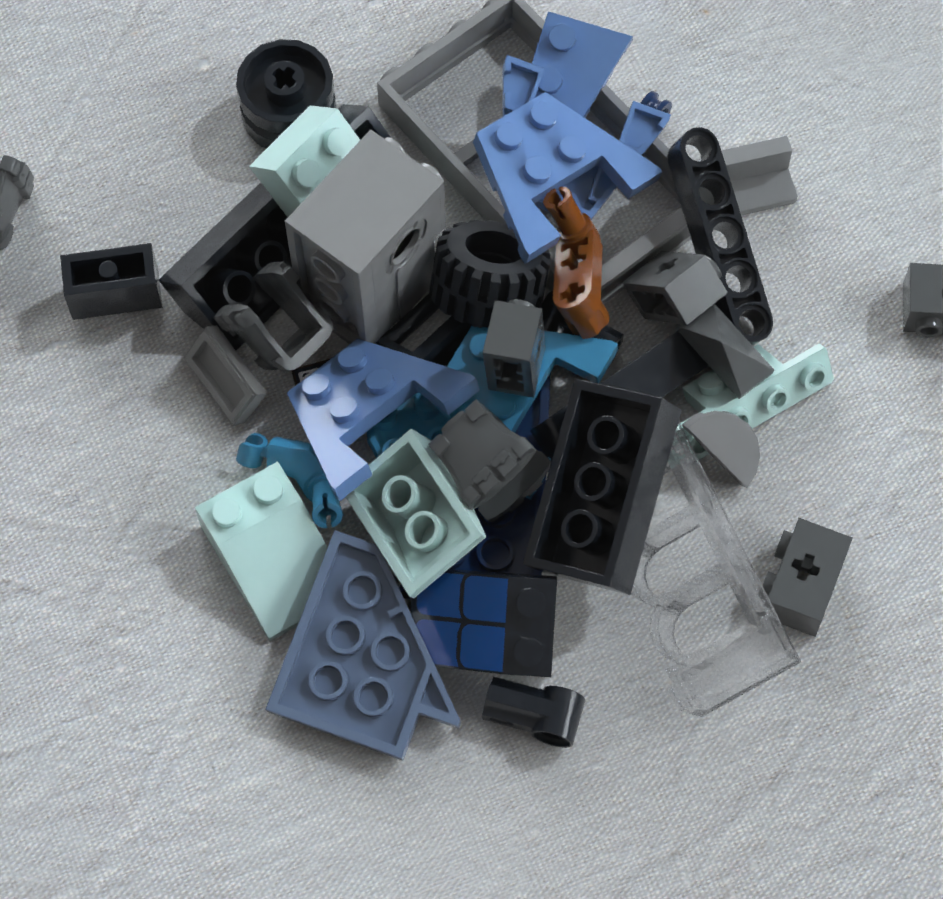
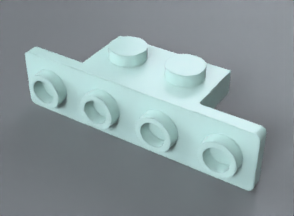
[672,344,834,468]

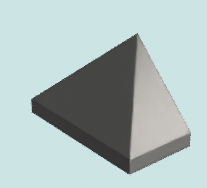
[678,304,775,399]

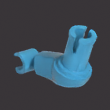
[236,433,345,528]

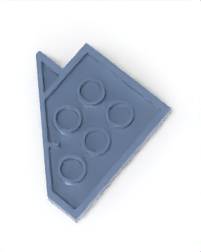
[265,530,461,761]

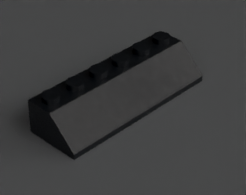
[158,104,391,350]

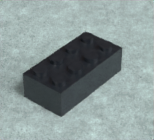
[523,379,682,595]

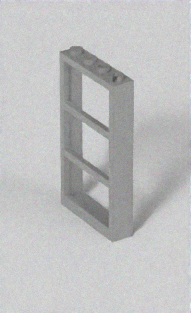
[377,0,714,304]

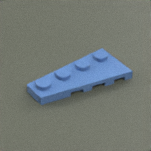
[532,11,633,118]

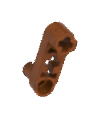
[543,186,610,339]

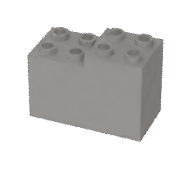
[285,129,446,344]

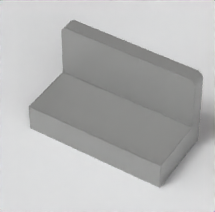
[721,136,798,215]

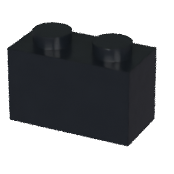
[60,243,163,320]

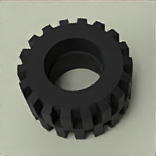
[429,220,551,328]

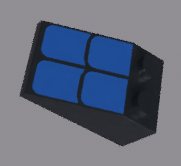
[411,569,557,677]

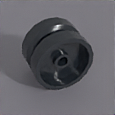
[236,39,336,149]

